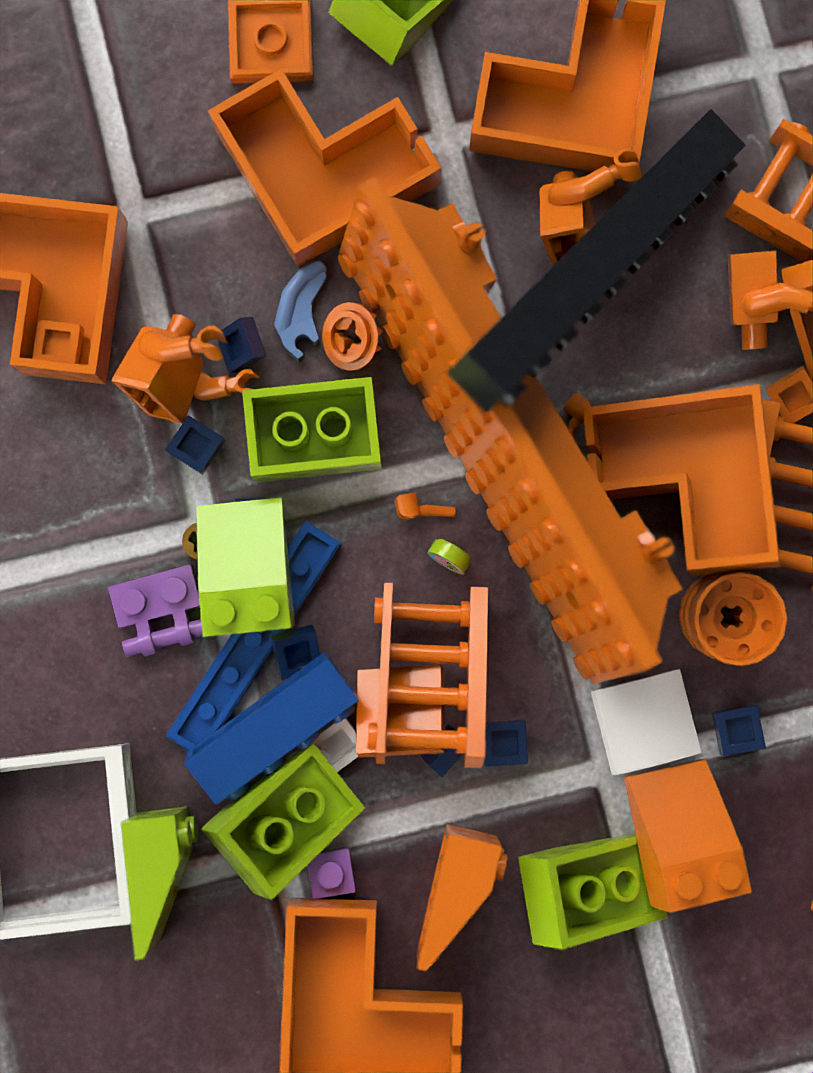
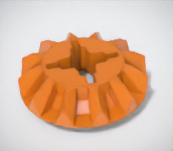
[322,302,383,371]

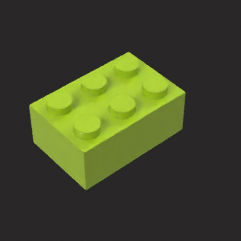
[242,377,382,483]

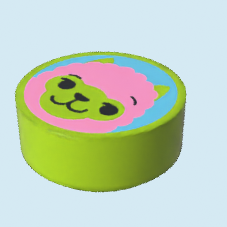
[427,539,472,575]

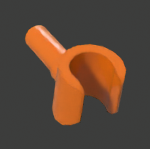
[563,393,592,437]
[394,493,455,520]

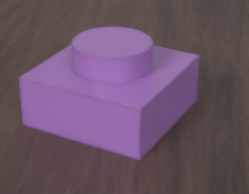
[307,847,356,899]

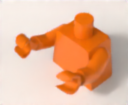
[540,148,642,266]
[727,251,813,350]
[112,314,260,424]

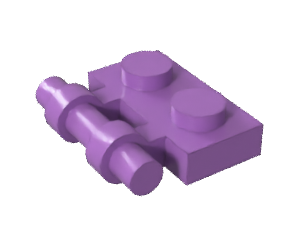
[108,564,203,657]

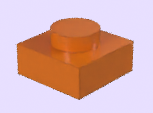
[32,320,84,364]
[766,366,813,423]

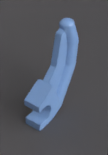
[274,260,327,362]

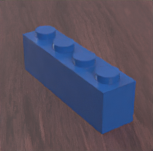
[184,651,359,805]

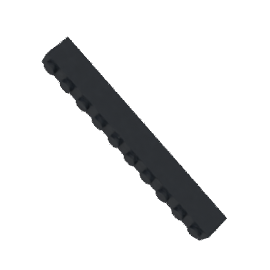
[447,109,746,413]

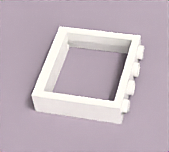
[0,743,137,940]

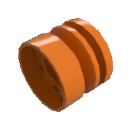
[679,572,787,666]

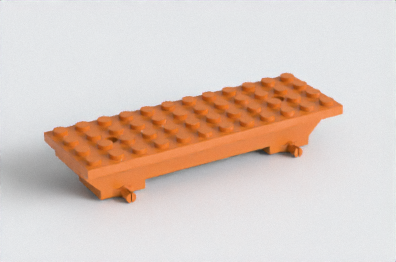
[338,177,683,684]

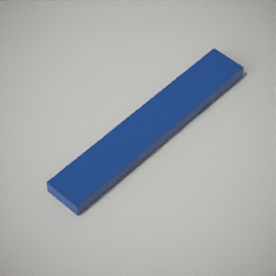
[166,520,342,751]

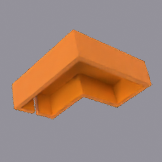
[469,0,666,172]
[208,69,442,268]
[0,193,128,385]
[583,384,781,576]
[280,897,463,1073]

